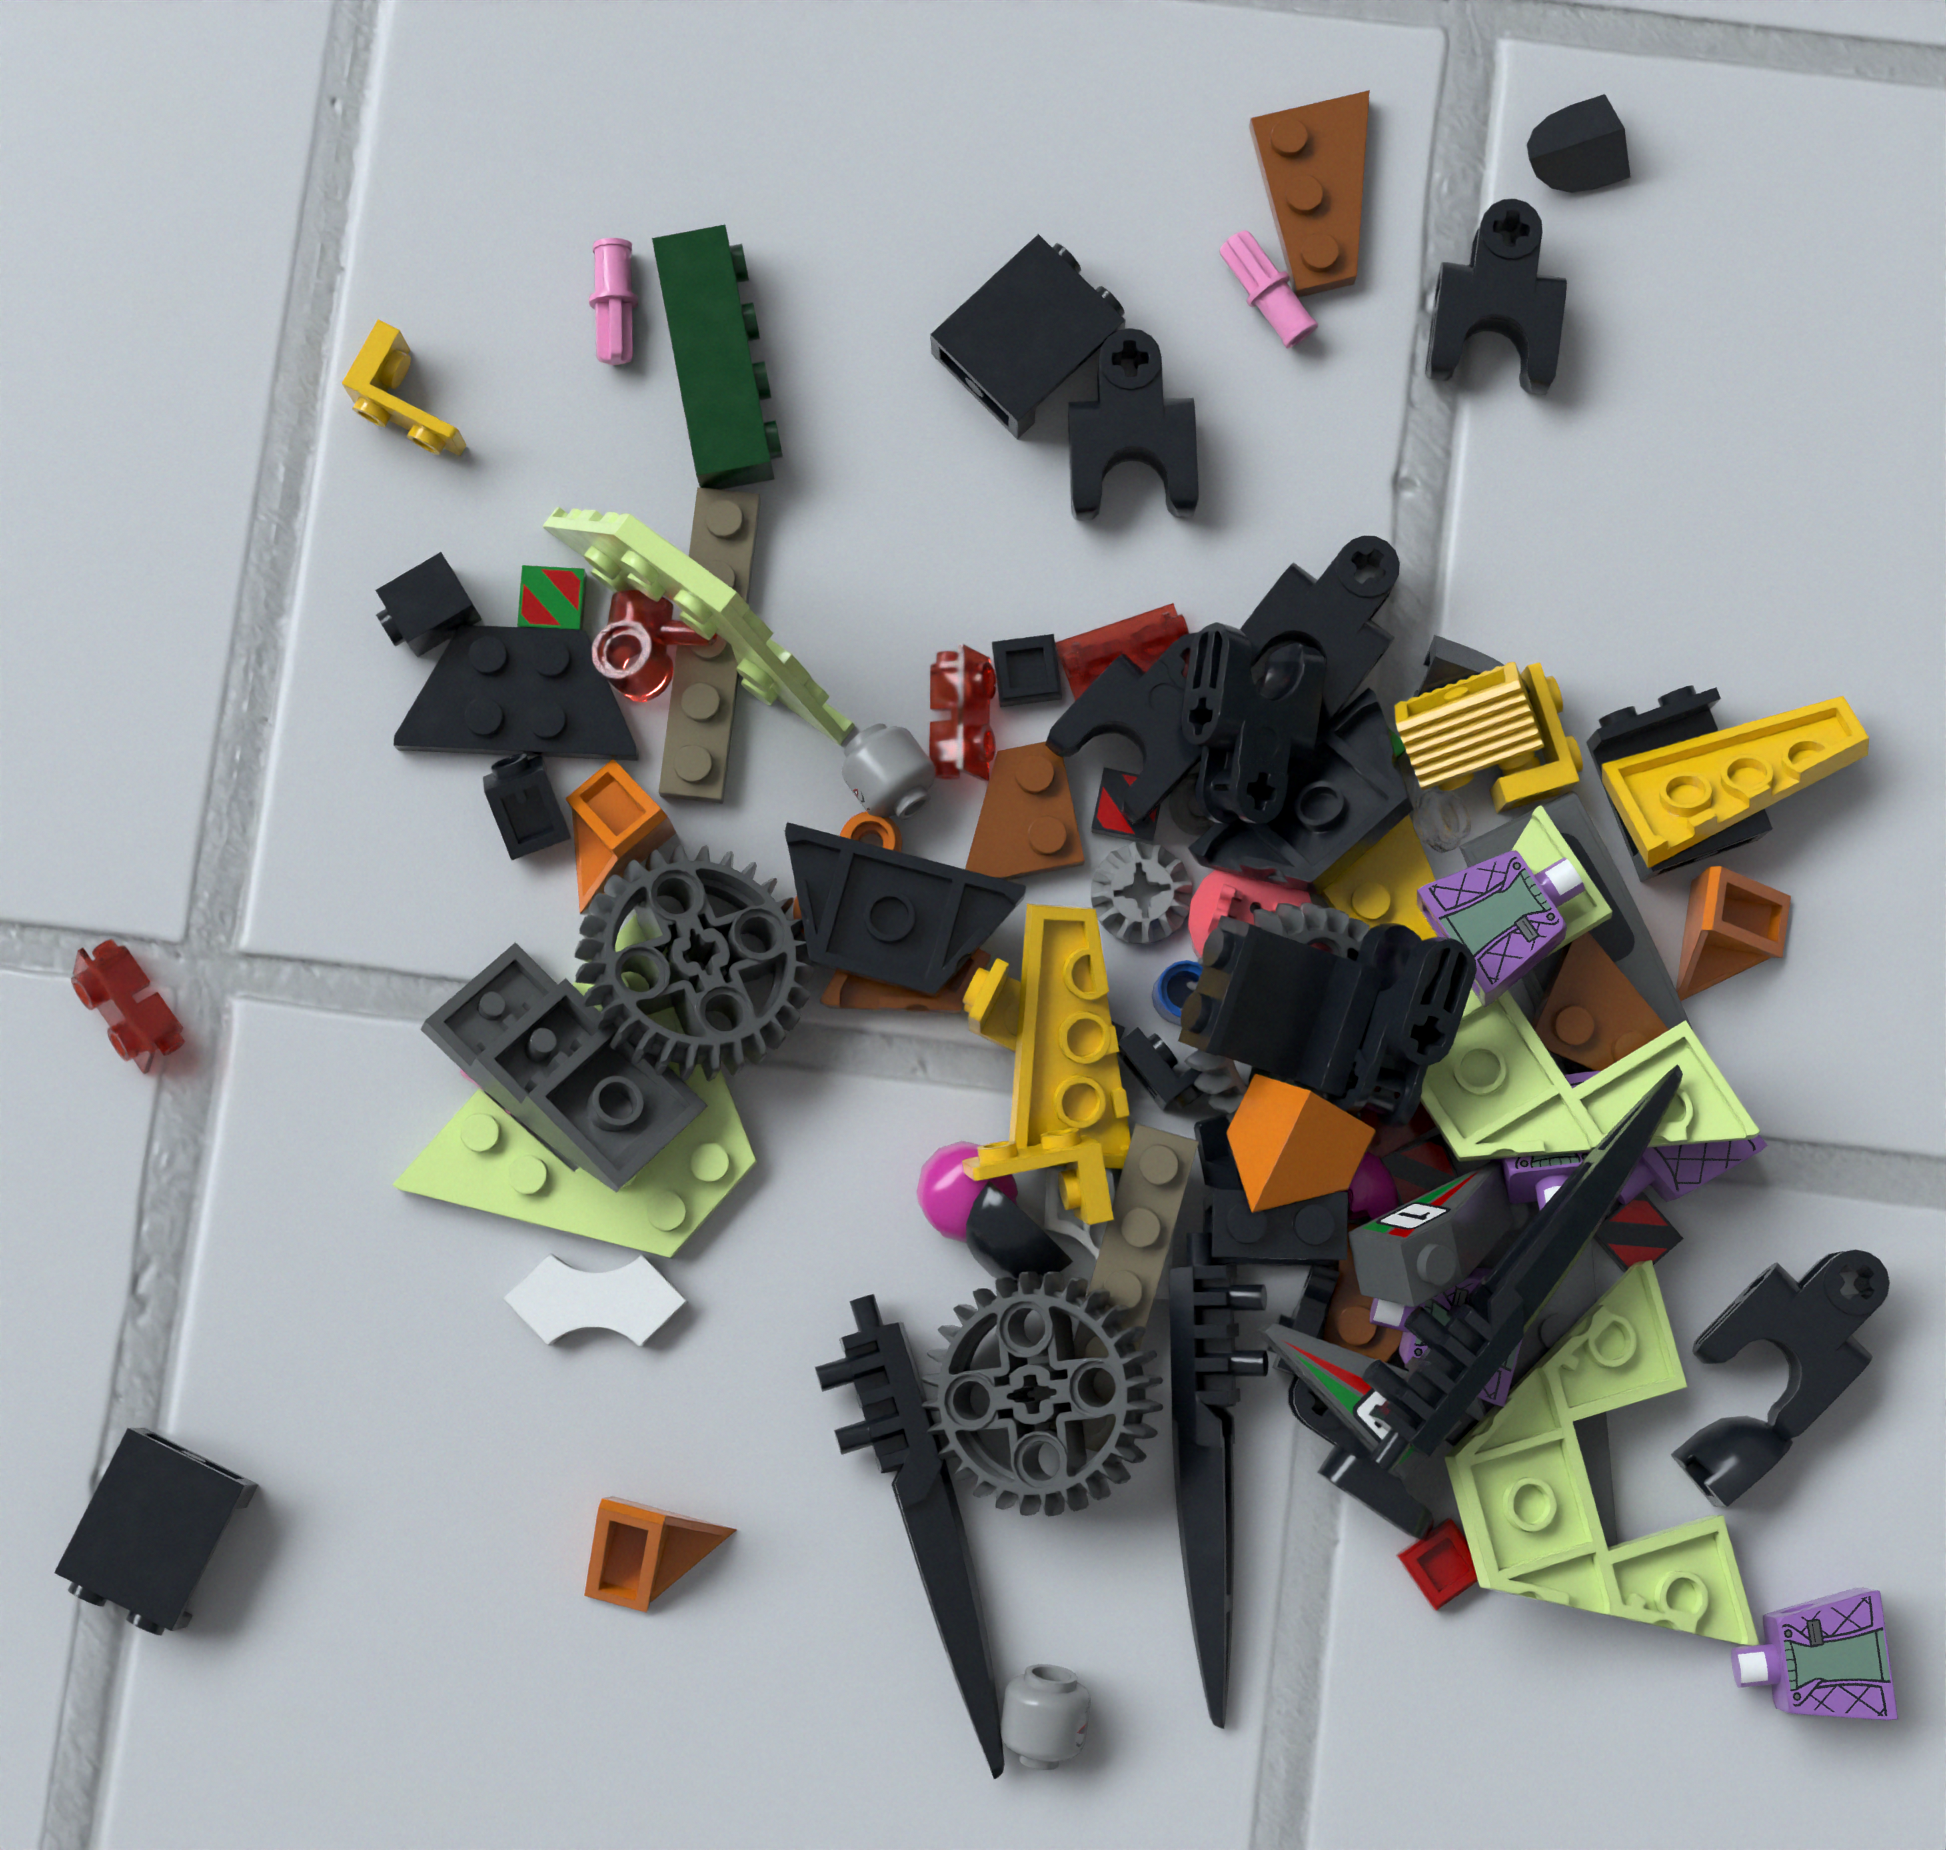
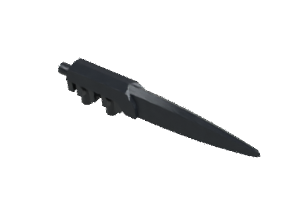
[1362,1064,1683,1474]
[1168,1233,1269,1729]
[815,1294,1005,1780]

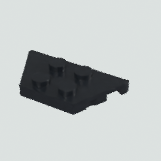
[393,625,639,761]
[1188,687,1414,895]
[784,822,1026,997]

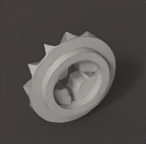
[1091,842,1192,944]

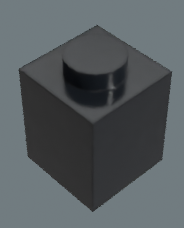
[375,552,482,657]

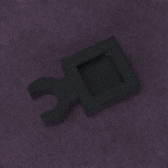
[1267,1263,1340,1377]

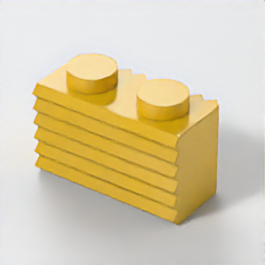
[1394,662,1544,791]

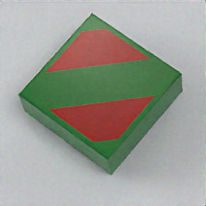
[517,565,587,630]

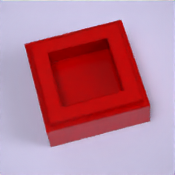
[1396,1518,1478,1611]

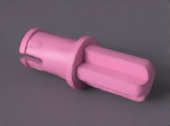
[1220,230,1318,349]
[589,238,638,366]

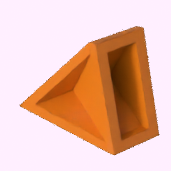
[565,759,676,914]
[1676,866,1791,1001]
[1226,1074,1376,1213]
[584,1496,737,1613]

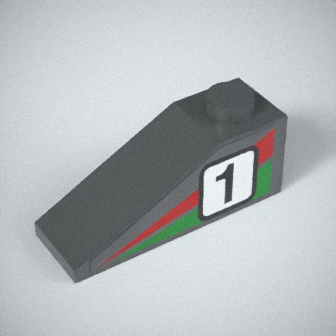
[1347,1161,1514,1307]
[1257,1323,1462,1479]

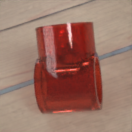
[591,590,718,702]

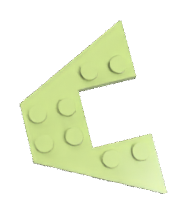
[543,507,855,746]
[1420,805,1760,1162]
[392,914,757,1259]
[1444,1260,1759,1646]

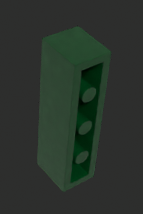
[652,224,783,490]

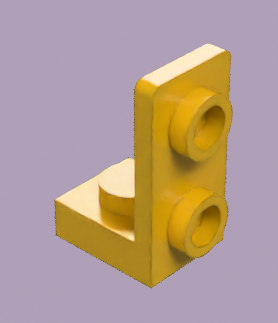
[342,319,466,456]
[1489,662,1583,814]
[962,958,1021,1053]
[962,1128,1114,1225]

